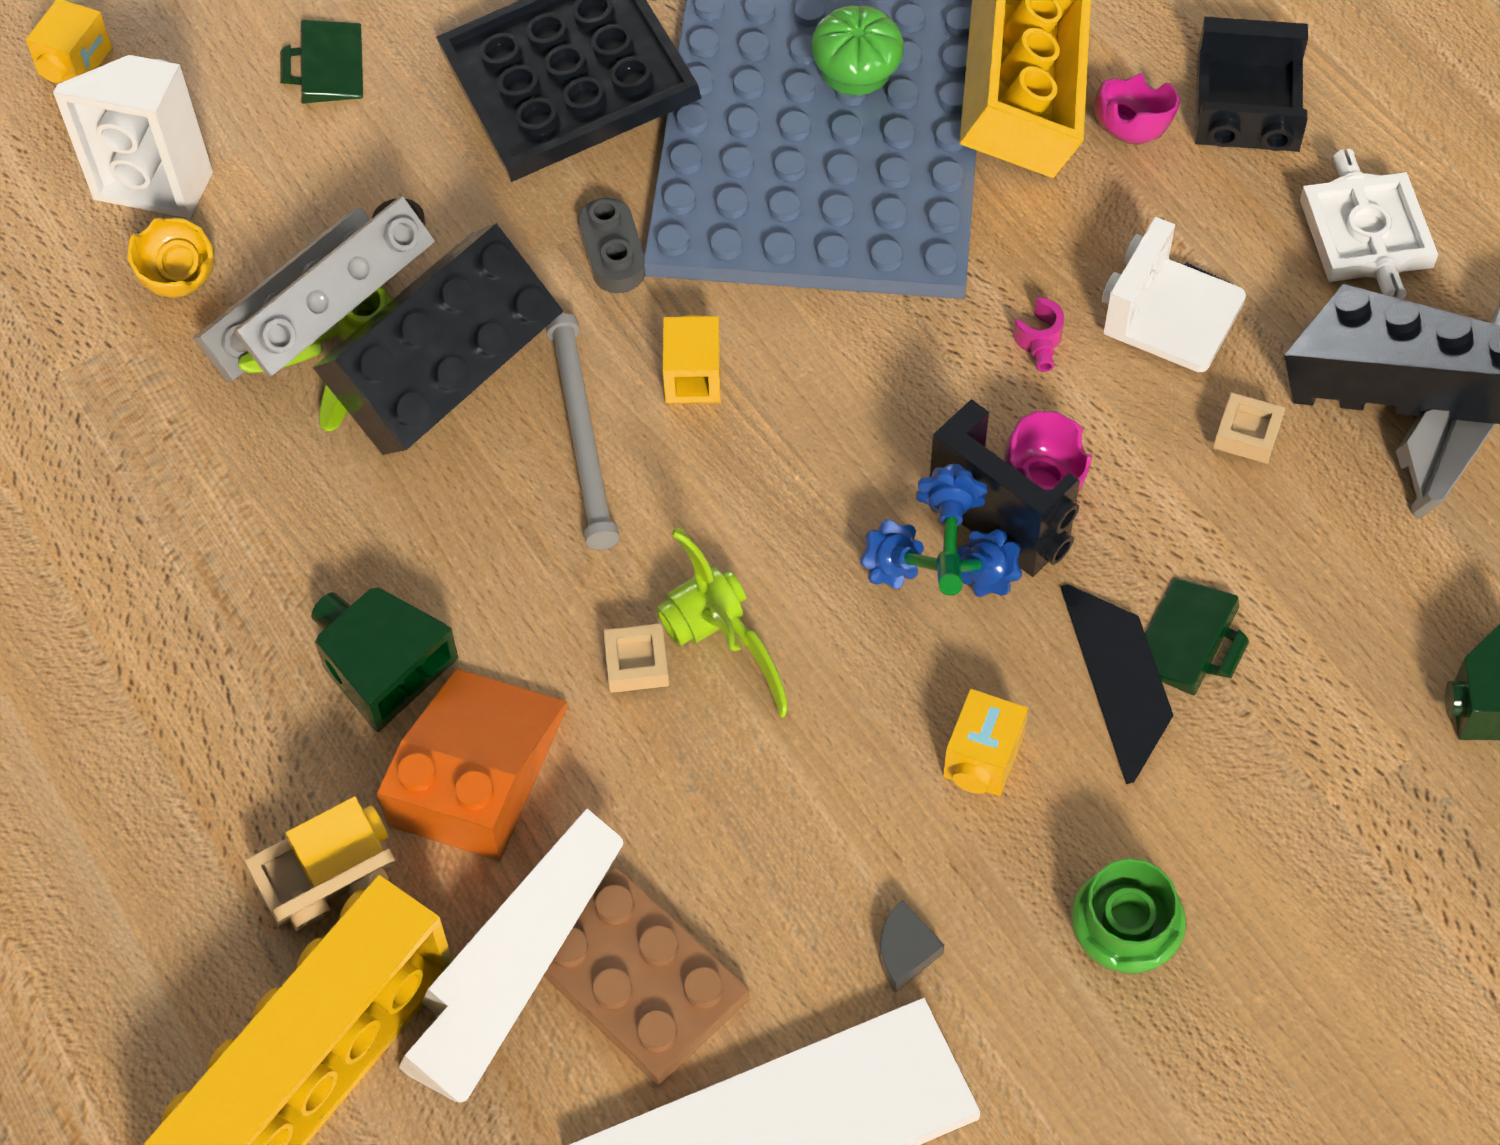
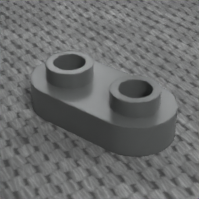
[579,198,645,293]

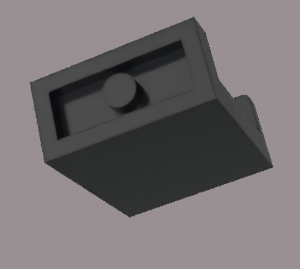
[1195,17,1308,152]
[930,399,1080,577]

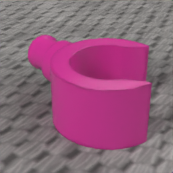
[1013,297,1064,372]

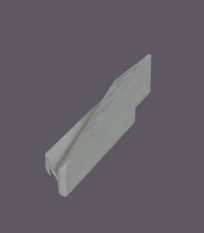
[1396,300,1500,519]

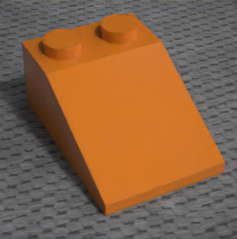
[377,668,567,861]

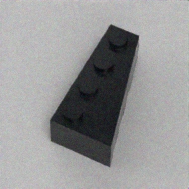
[1284,284,1500,424]

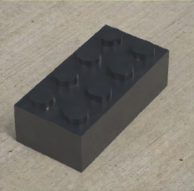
[312,223,564,455]

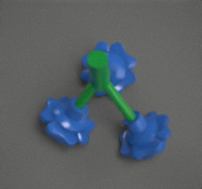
[860,464,1022,597]

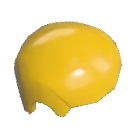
[127,218,215,298]

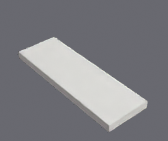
[570,998,980,1145]

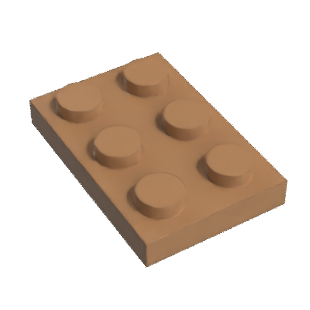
[543,867,750,1087]

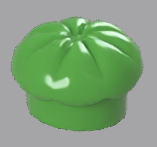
[811,5,904,95]
[1071,858,1186,974]

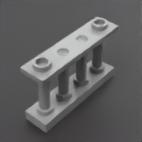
[193,196,435,381]

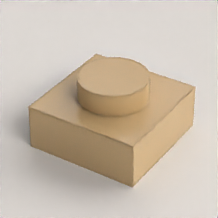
[1213,392,1286,464]
[603,623,669,693]

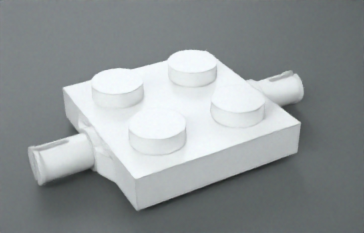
[1300,149,1438,300]

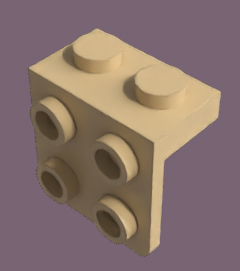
[244,839,395,932]

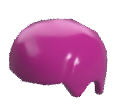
[1094,73,1181,145]
[1004,411,1092,492]

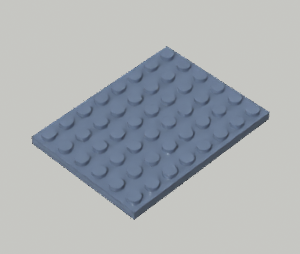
[644,0,976,299]

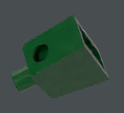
[311,587,458,733]

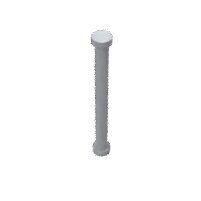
[546,314,620,550]

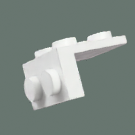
[1102,217,1246,372]

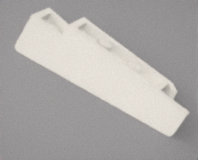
[398,809,623,1103]

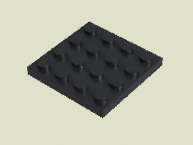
[436,0,701,182]

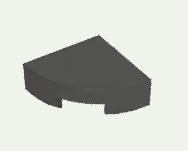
[880,900,944,992]

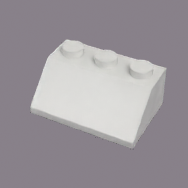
[53,55,213,219]

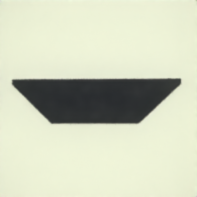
[1061,584,1174,784]

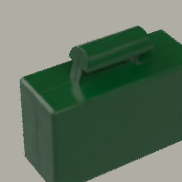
[280,20,363,104]
[1145,577,1249,696]

